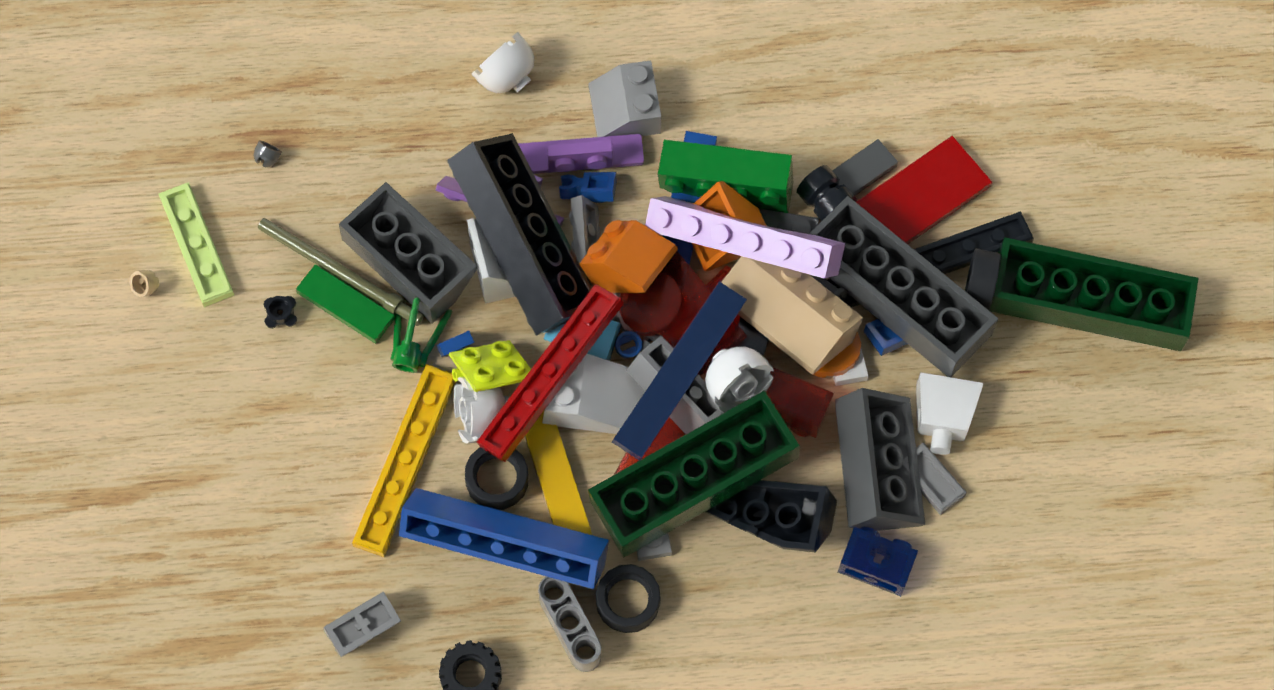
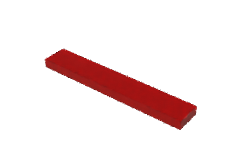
[476,284,624,462]

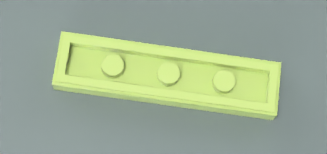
[158,182,235,307]

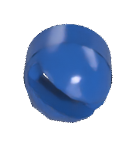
[615,331,642,358]

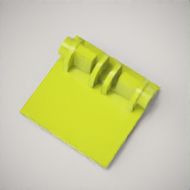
[449,340,531,392]

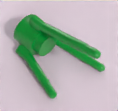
[390,297,453,373]

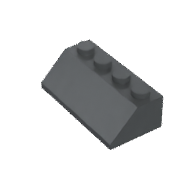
[339,182,478,324]
[835,388,925,531]

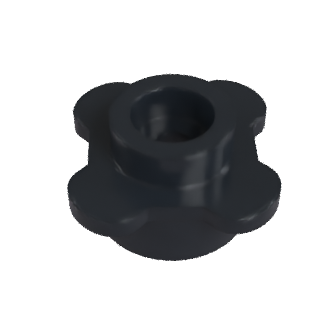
[263,296,297,329]

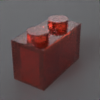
[766,367,834,438]

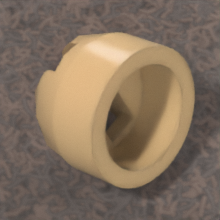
[130,270,159,297]

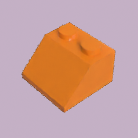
[579,220,678,293]

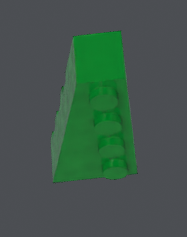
[657,140,794,213]

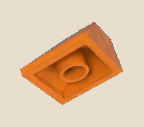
[692,181,767,271]

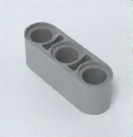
[538,576,601,672]

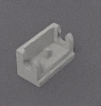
[323,591,401,657]

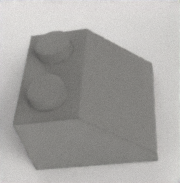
[588,60,661,137]

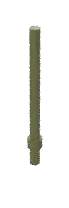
[258,218,424,326]

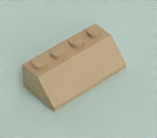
[721,256,863,375]

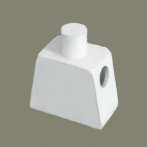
[916,372,983,455]

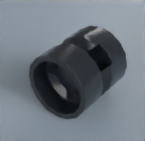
[796,165,857,221]

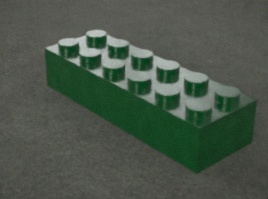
[989,237,1199,352]
[588,390,800,558]

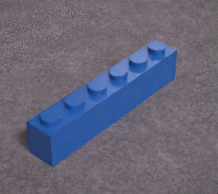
[399,488,609,589]

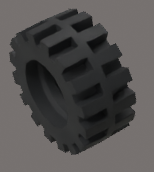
[439,640,502,690]

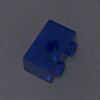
[837,527,918,597]

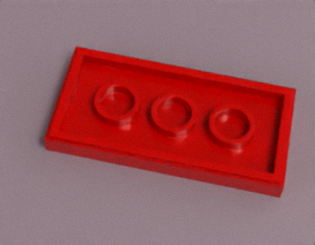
[856,136,992,244]

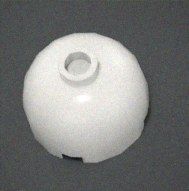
[472,32,534,93]
[705,347,774,412]
[453,377,509,444]

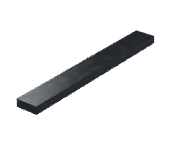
[827,211,1034,308]

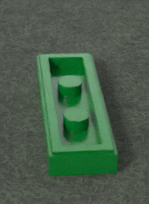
[296,264,395,344]

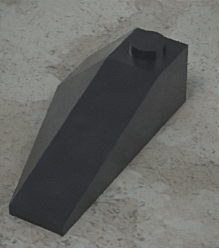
[705,480,837,553]

